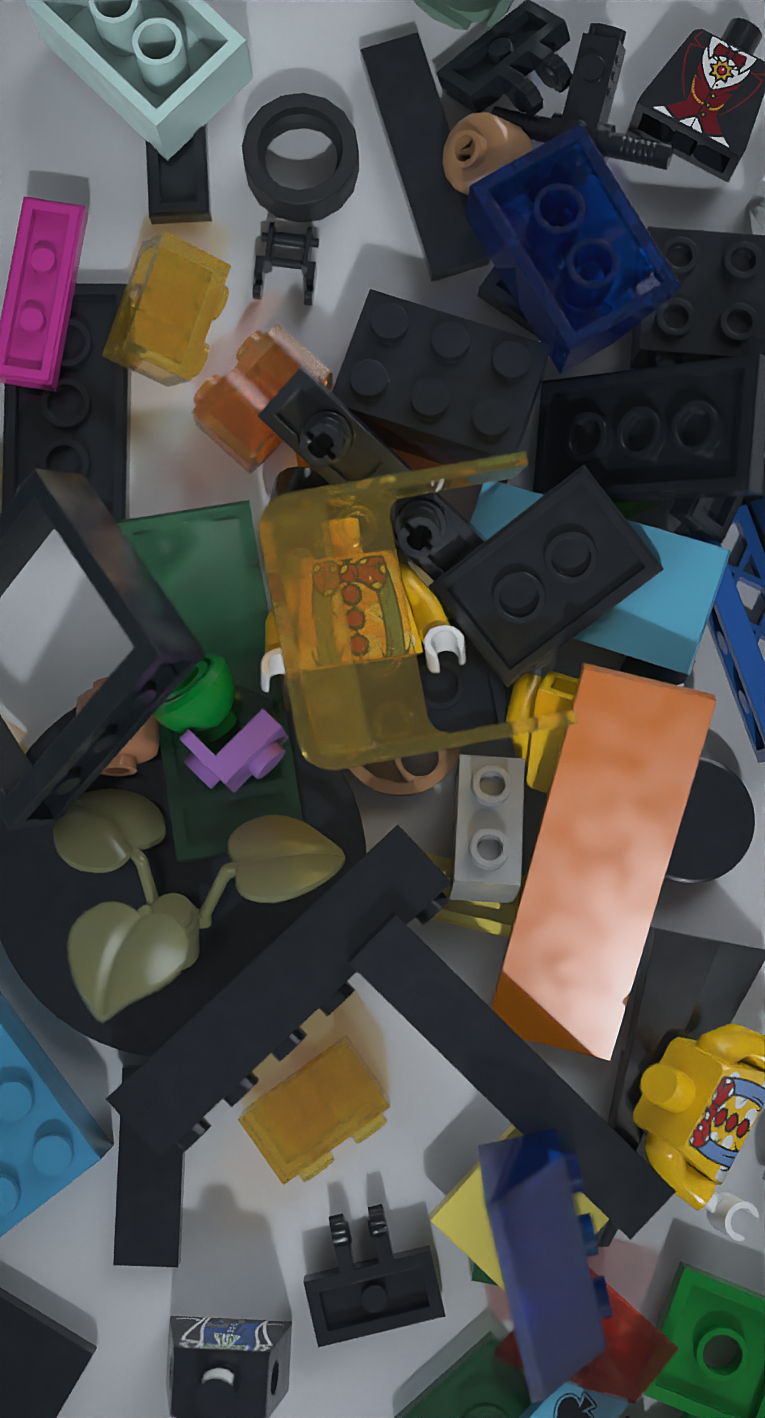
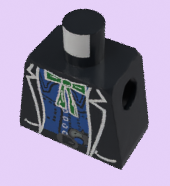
[166,1316,292,1418]

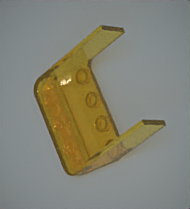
[258,451,577,770]

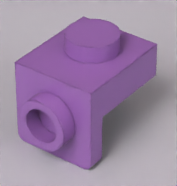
[179,709,288,793]

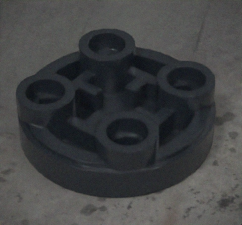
[664,757,755,883]

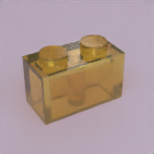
[102,231,231,387]
[238,1035,391,1185]

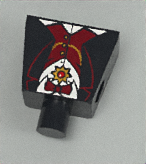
[628,18,765,183]

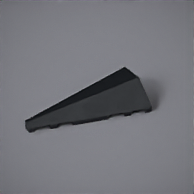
[588,927,765,1247]

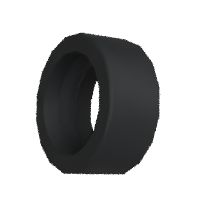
[242,93,359,223]

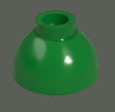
[152,654,237,742]

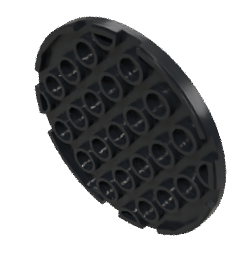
[0,685,367,1057]

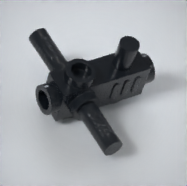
[491,23,674,186]

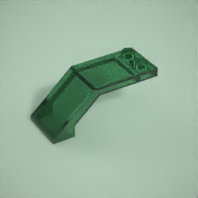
[117,500,304,864]

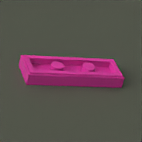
[0,196,88,392]

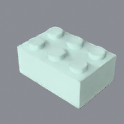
[25,0,253,161]

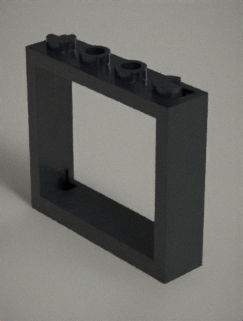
[0,468,207,830]

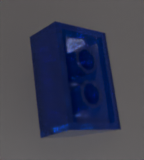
[465,123,682,374]
[478,1128,613,1402]

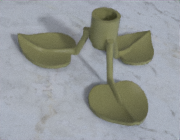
[53,788,345,1022]

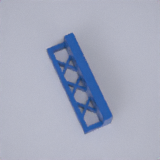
[674,504,765,763]

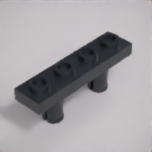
[257,366,487,581]

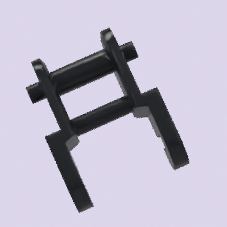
[252,222,320,306]

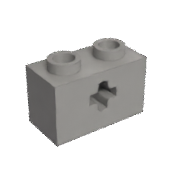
[449,754,525,904]

